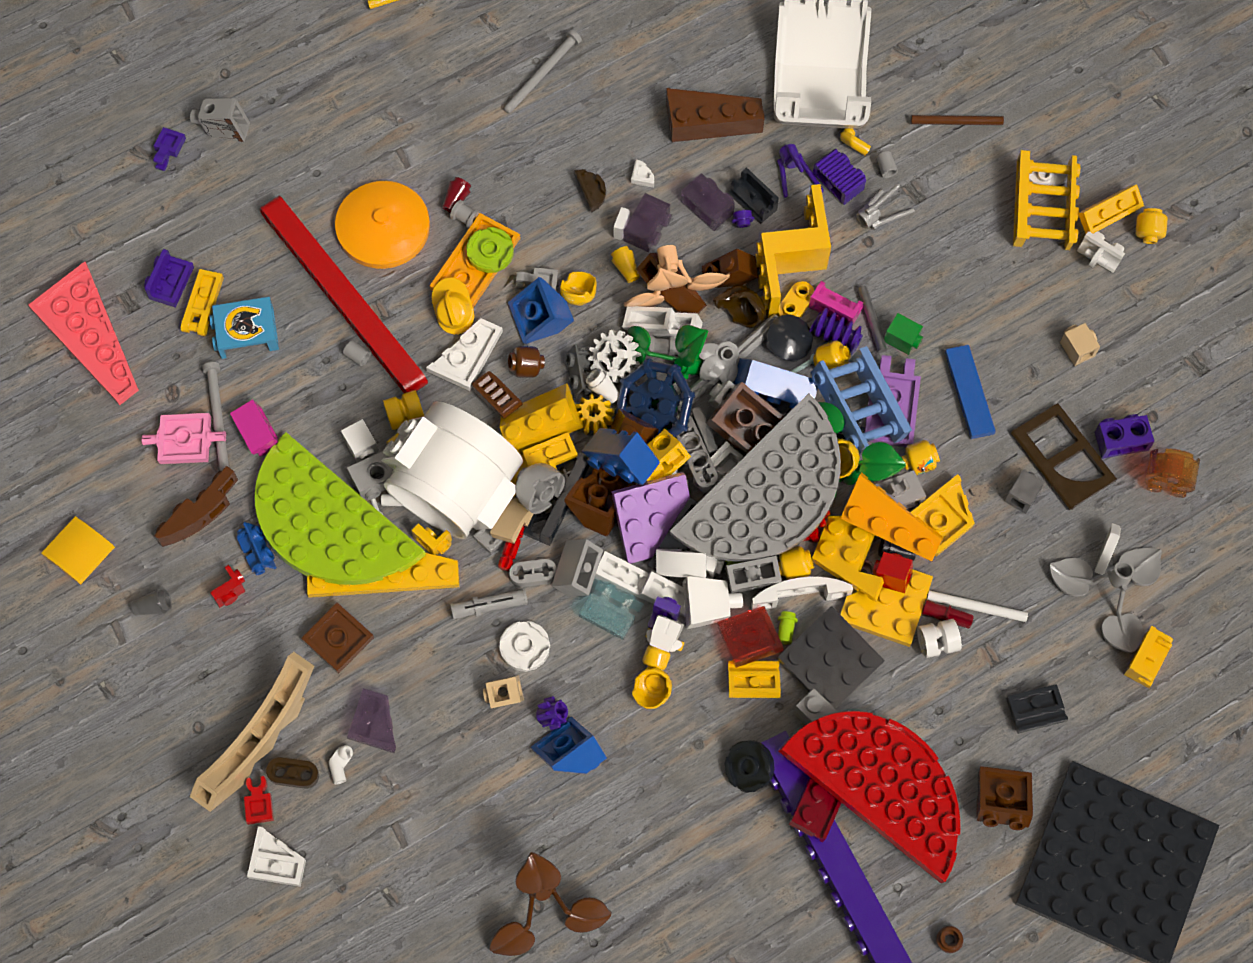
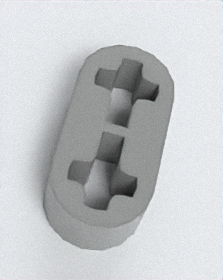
[509,559,557,587]

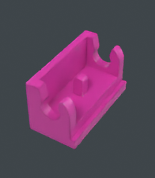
[809,281,864,326]
[230,399,279,457]

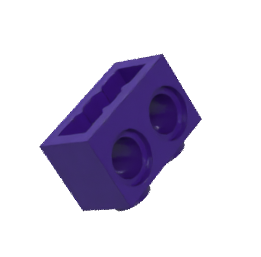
[1094,414,1155,459]

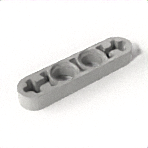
[672,415,720,494]

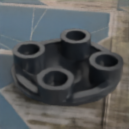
[766,314,813,362]

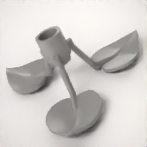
[1049,548,1161,653]

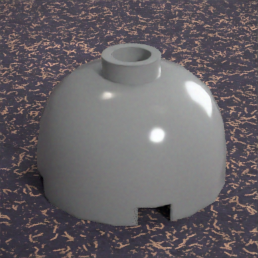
[516,463,565,514]

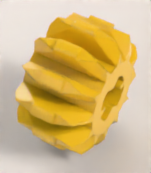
[575,393,614,435]

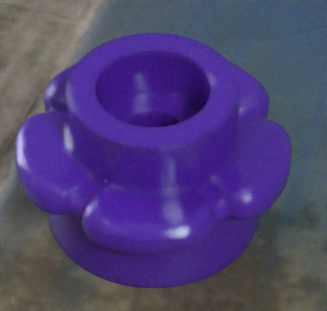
[731,210,755,228]

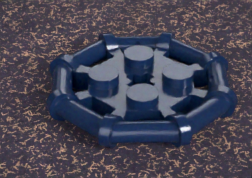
[614,358,695,437]

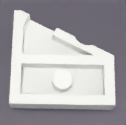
[247,826,306,887]

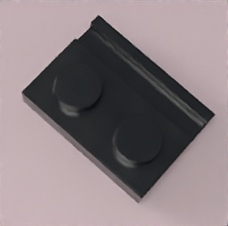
[1006,684,1068,734]

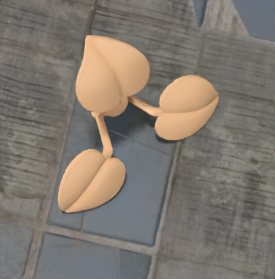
[624,245,730,307]

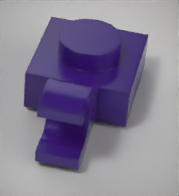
[153,127,186,171]

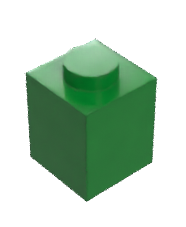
[884,313,924,355]

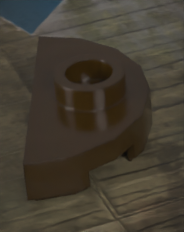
[574,169,606,213]

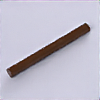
[911,115,1004,125]

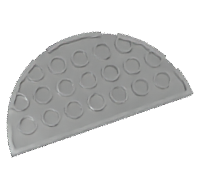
[670,393,841,562]

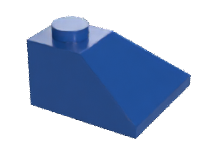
[508,277,574,344]
[531,717,607,774]

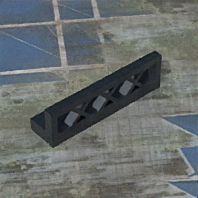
[523,449,590,546]

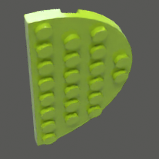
[255,432,426,585]

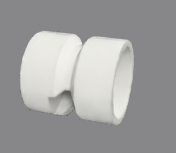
[917,619,962,658]

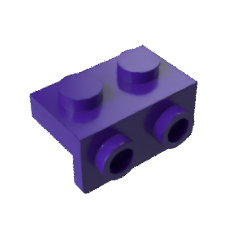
[144,249,194,308]

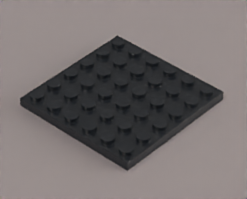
[1016,761,1220,963]

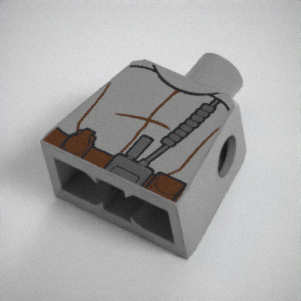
[190,98,250,142]

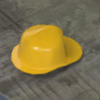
[432,278,474,335]

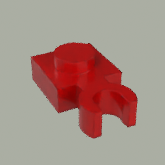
[244,776,274,825]

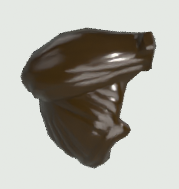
[712,285,766,328]

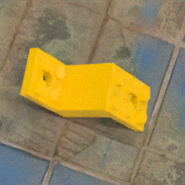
[755,184,831,318]

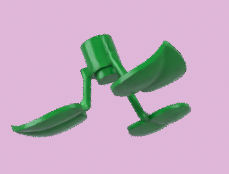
[625,325,709,430]
[818,402,906,498]

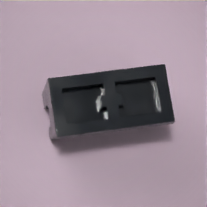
[728,167,779,224]

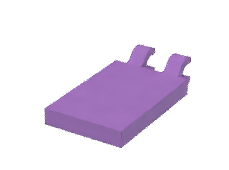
[864,355,921,447]

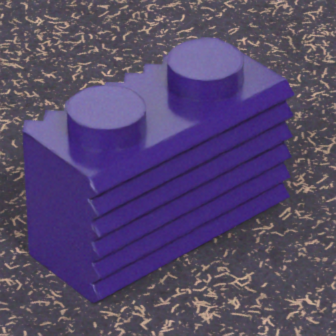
[813,149,866,205]

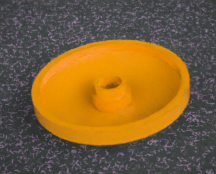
[335,181,430,269]

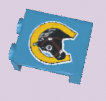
[209,297,279,359]

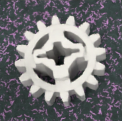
[588,330,641,383]

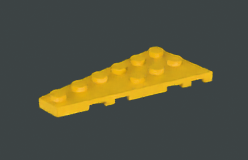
[307,553,459,598]

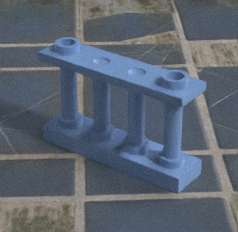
[810,346,912,455]

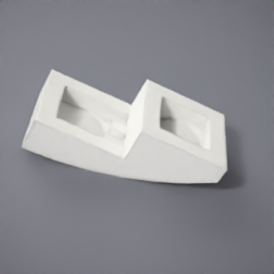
[656,549,706,578]

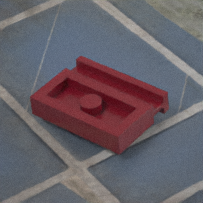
[789,778,841,843]

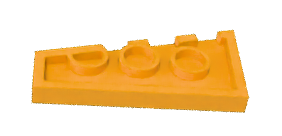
[840,472,943,561]

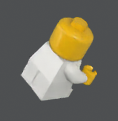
[642,615,685,670]

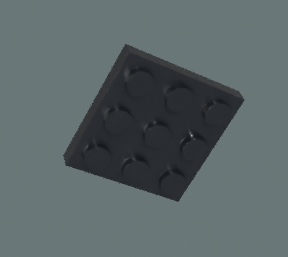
[776,606,885,709]

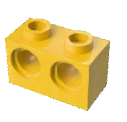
[646,429,691,482]

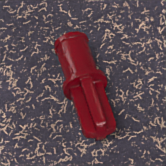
[922,599,974,629]

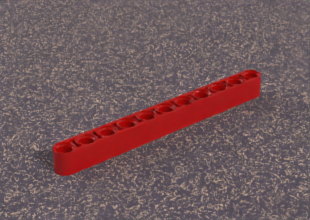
[259,195,428,393]

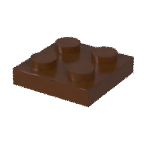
[301,603,374,674]

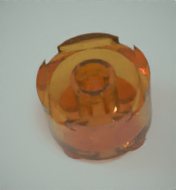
[1145,449,1200,498]

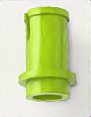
[776,611,798,645]

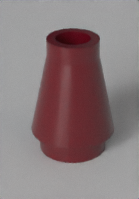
[442,177,471,213]

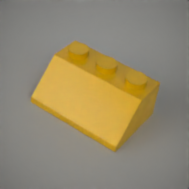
[500,383,583,455]

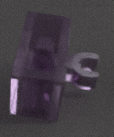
[681,173,735,231]
[624,193,672,253]

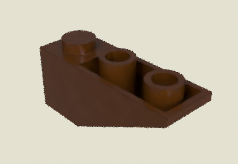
[636,253,707,315]

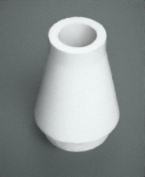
[586,368,619,403]

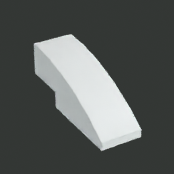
[622,306,703,339]

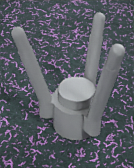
[856,184,915,230]

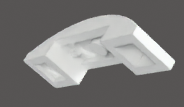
[751,577,853,611]

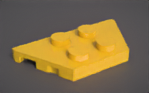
[910,474,975,557]

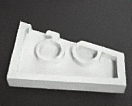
[426,318,503,391]

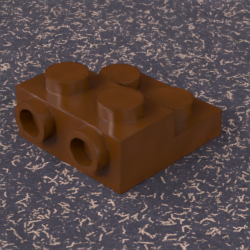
[977,766,1033,831]

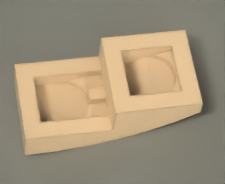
[490,497,533,544]

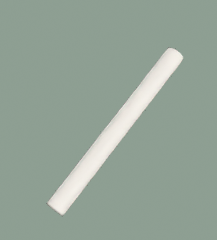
[927,590,1028,622]

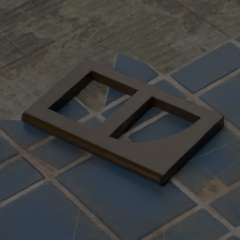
[1011,403,1117,510]

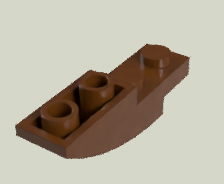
[154,466,238,547]

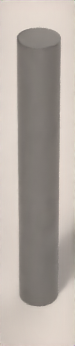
[858,286,887,353]

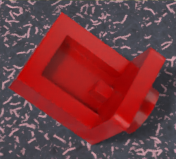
[210,565,245,608]

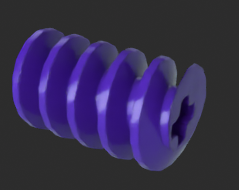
[809,308,863,355]

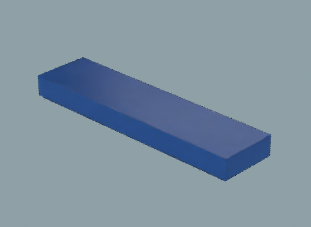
[945,345,996,439]

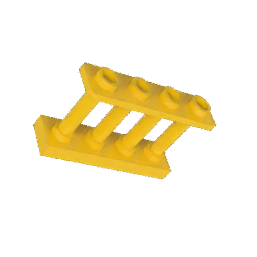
[1013,150,1080,250]

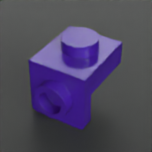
[648,596,681,629]

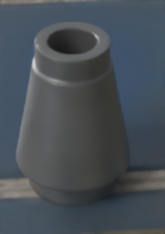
[131,589,172,616]

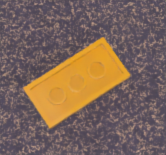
[430,213,520,308]

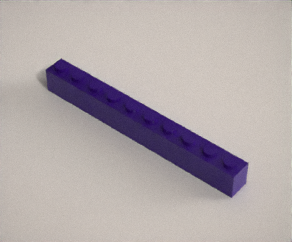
[761,731,912,963]

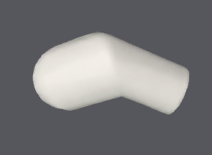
[329,745,353,785]

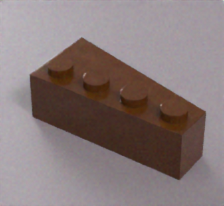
[666,88,765,142]

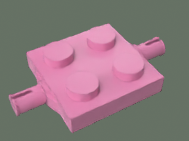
[142,413,226,464]

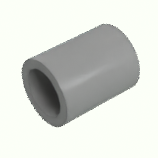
[876,151,898,178]
[343,340,371,366]

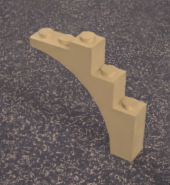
[190,652,314,812]

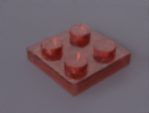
[717,606,783,668]

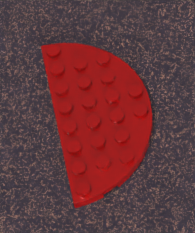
[778,711,961,883]

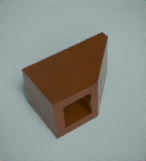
[702,249,758,288]

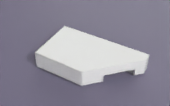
[1094,523,1121,575]

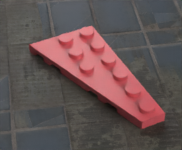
[28,262,139,405]

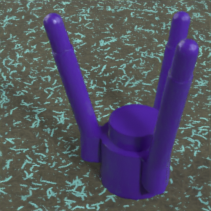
[777,144,824,198]

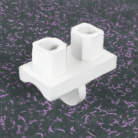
[1077,231,1125,273]

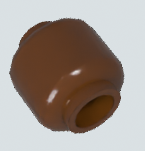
[508,346,545,378]

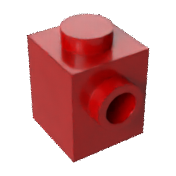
[873,552,913,593]

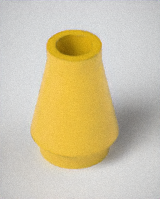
[611,246,640,283]

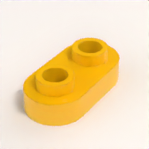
[778,281,814,318]

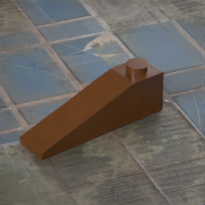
[564,468,636,537]

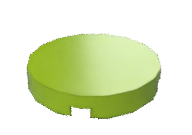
[466,227,514,273]

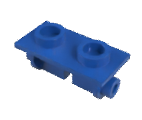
[236,522,277,575]

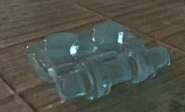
[579,580,644,640]

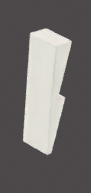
[594,551,685,617]

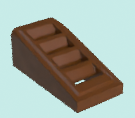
[472,371,523,419]

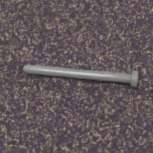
[504,30,582,113]
[203,362,229,471]

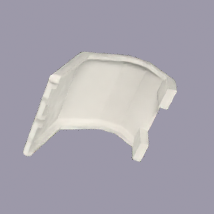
[774,0,871,129]

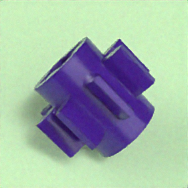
[536,696,568,730]

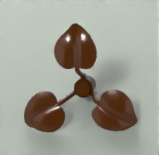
[489,852,612,956]

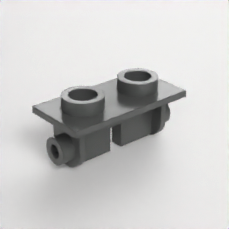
[565,344,594,398]

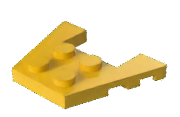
[812,516,884,602]

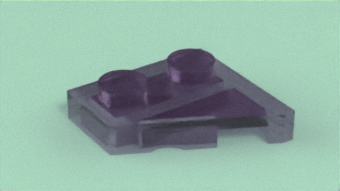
[347,688,396,753]

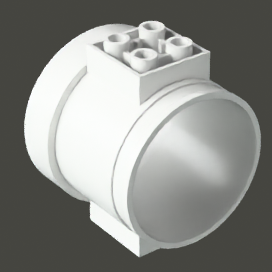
[381,401,523,539]

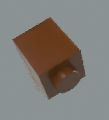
[610,408,659,444]

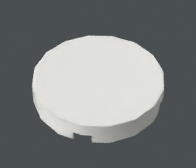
[499,621,550,672]

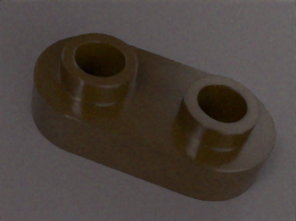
[266,757,319,789]

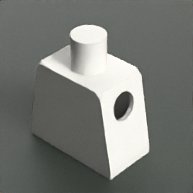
[682,576,743,629]

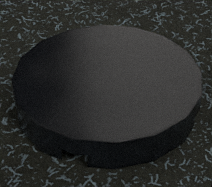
[725,740,775,793]

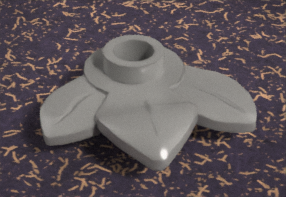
[699,341,739,383]

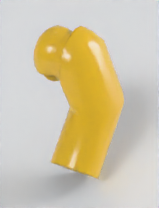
[840,128,871,156]

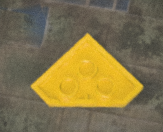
[840,570,933,647]

